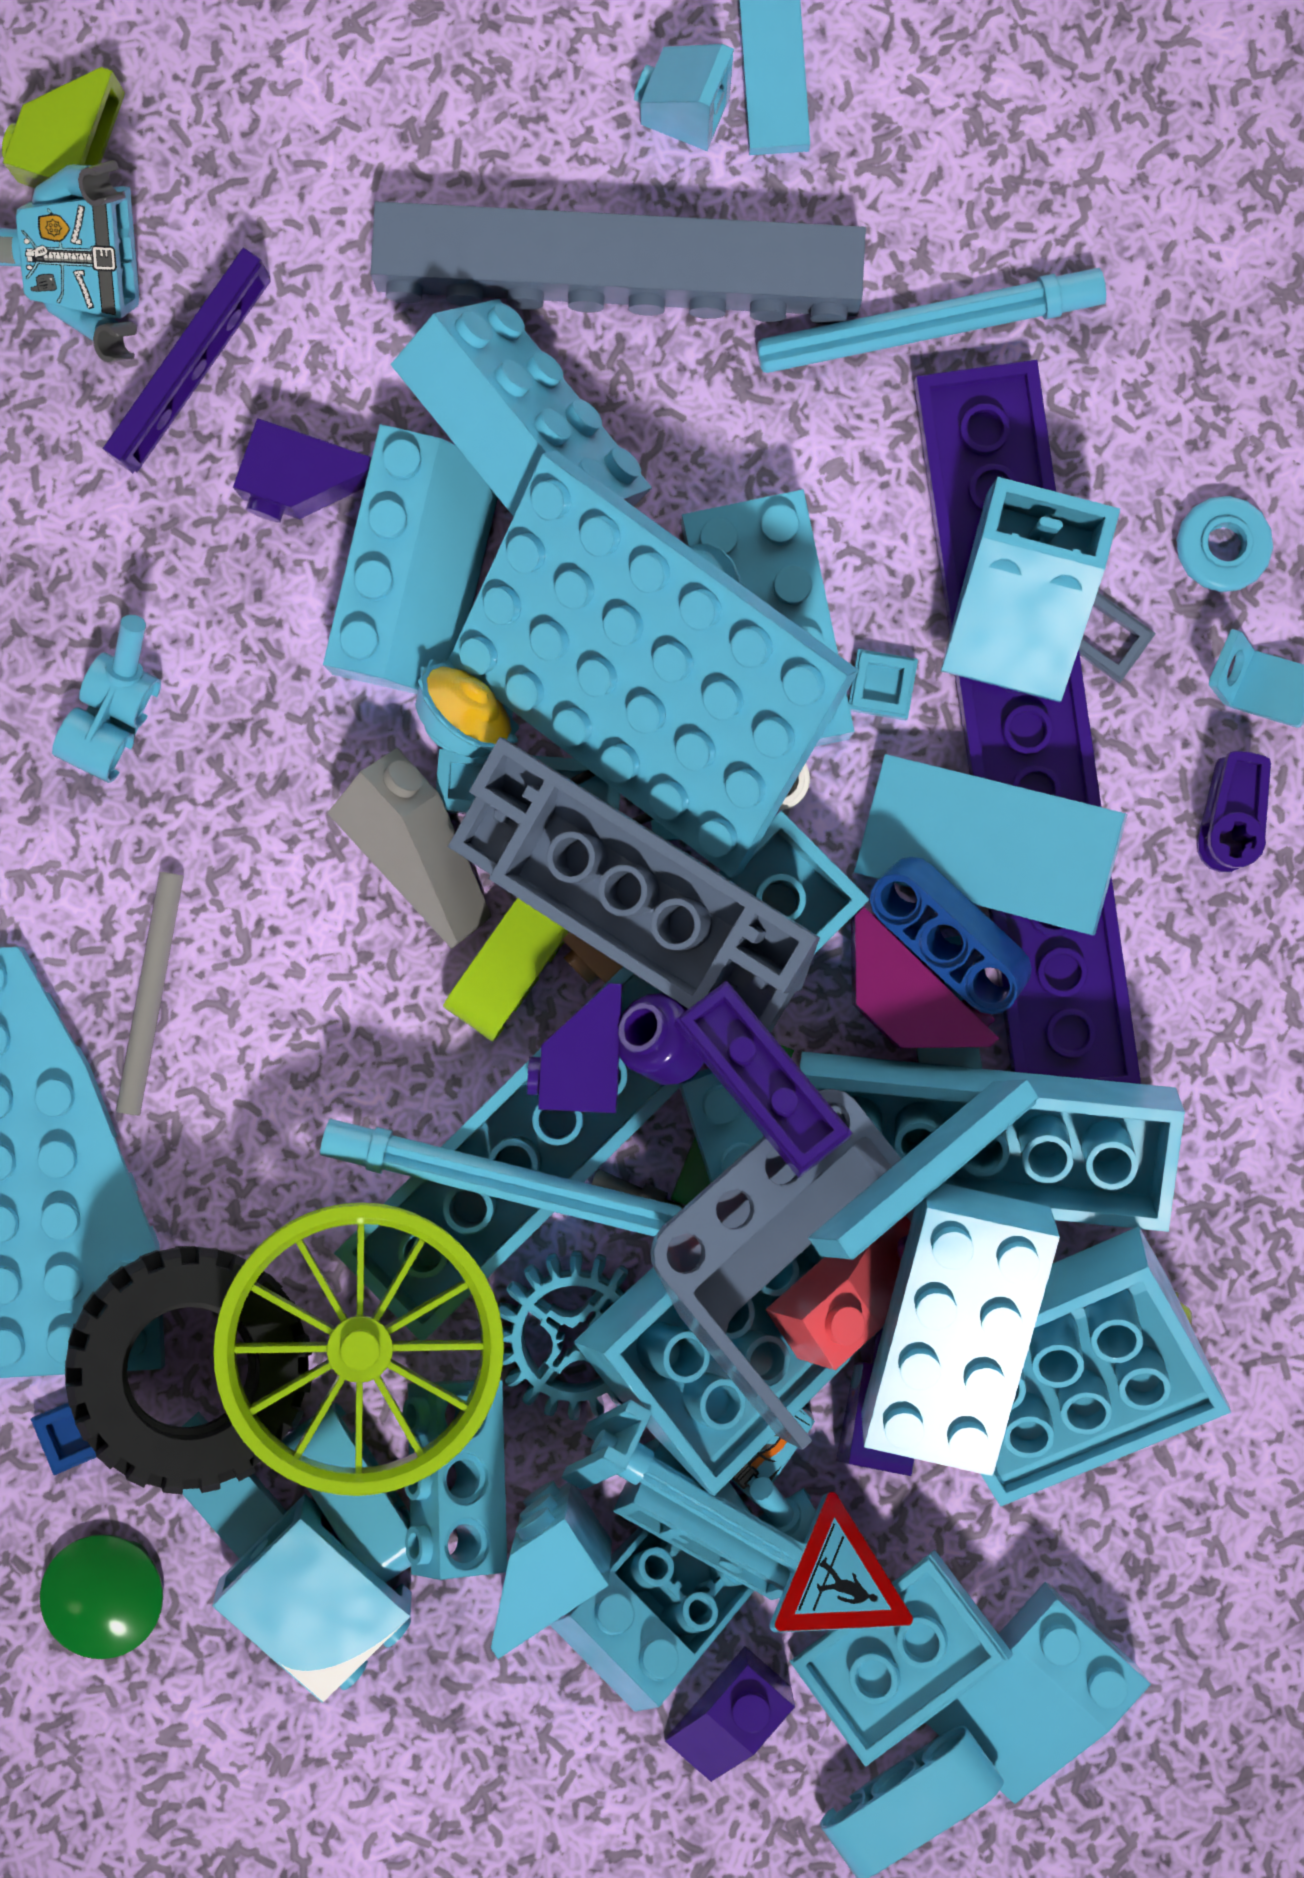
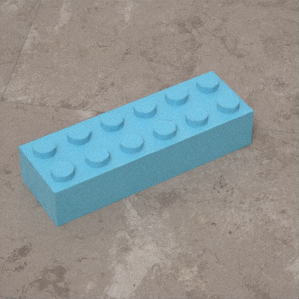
[799,1051,1185,1232]

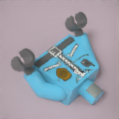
[0,160,139,362]

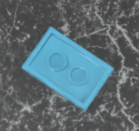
[789,1550,1013,1767]

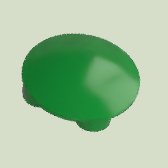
[40,1534,163,1659]

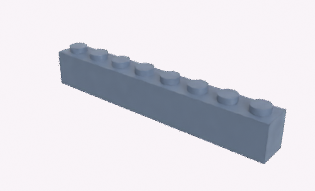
[370,201,866,325]

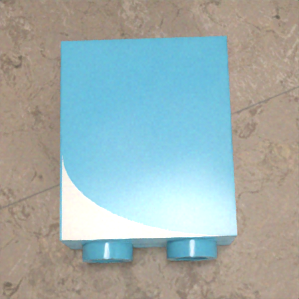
[212,1494,412,1703]

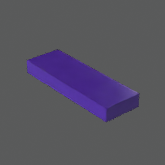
[674,980,853,1178]

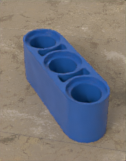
[870,857,1032,1014]

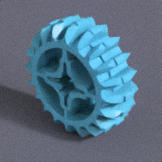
[498,1250,634,1420]

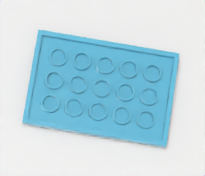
[449,450,859,878]

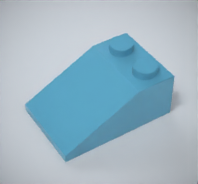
[925,1582,1151,1804]

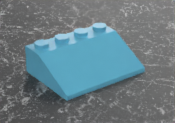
[980,1226,1231,1507]
[574,1243,885,1496]

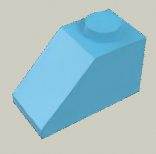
[634,44,734,151]

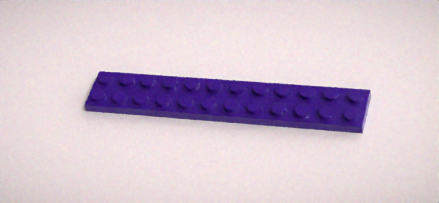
[914,360,1141,1084]

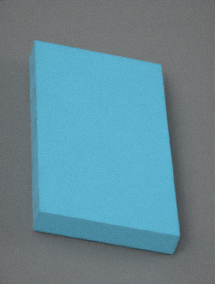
[854,754,1128,935]

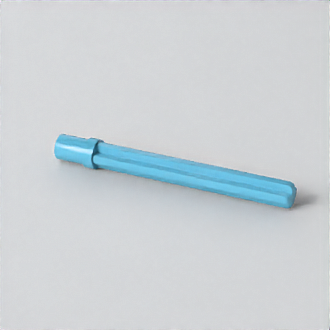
[757,267,1106,373]
[320,1119,682,1237]

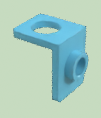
[1209,629,1304,728]

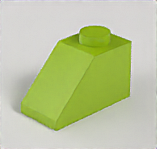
[2,67,125,188]

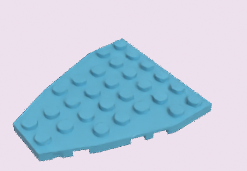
[0,947,165,1378]

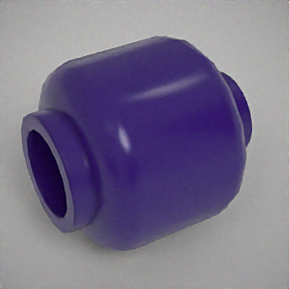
[618,993,704,1085]

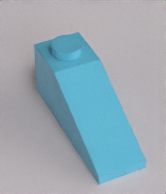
[613,1438,790,1600]

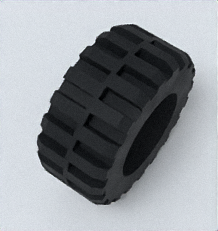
[65,1246,312,1495]

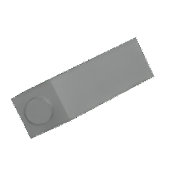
[327,748,492,949]

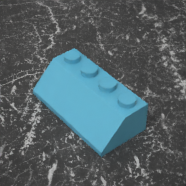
[323,424,498,694]

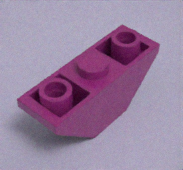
[851,907,999,1048]

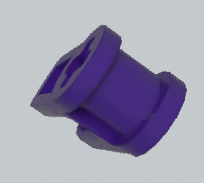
[1197,751,1271,873]

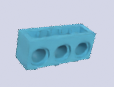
[403,1380,507,1580]

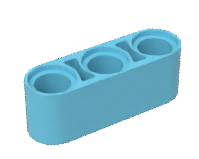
[282,1403,411,1583]
[820,1726,1004,1878]

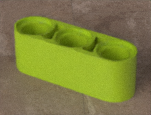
[443,898,569,1042]

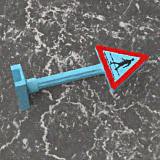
[561,1400,913,1633]

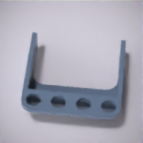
[650,1089,915,1450]

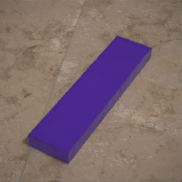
[102,247,271,474]

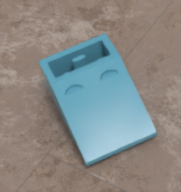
[941,477,1120,702]
[550,1527,754,1712]

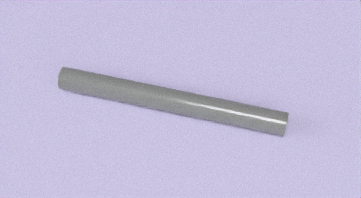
[116,872,184,1116]

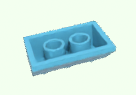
[491,1481,612,1659]

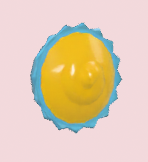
[415,659,519,758]

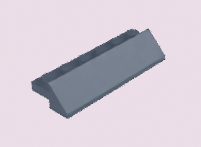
[448,737,820,1033]

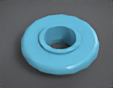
[1176,496,1274,592]

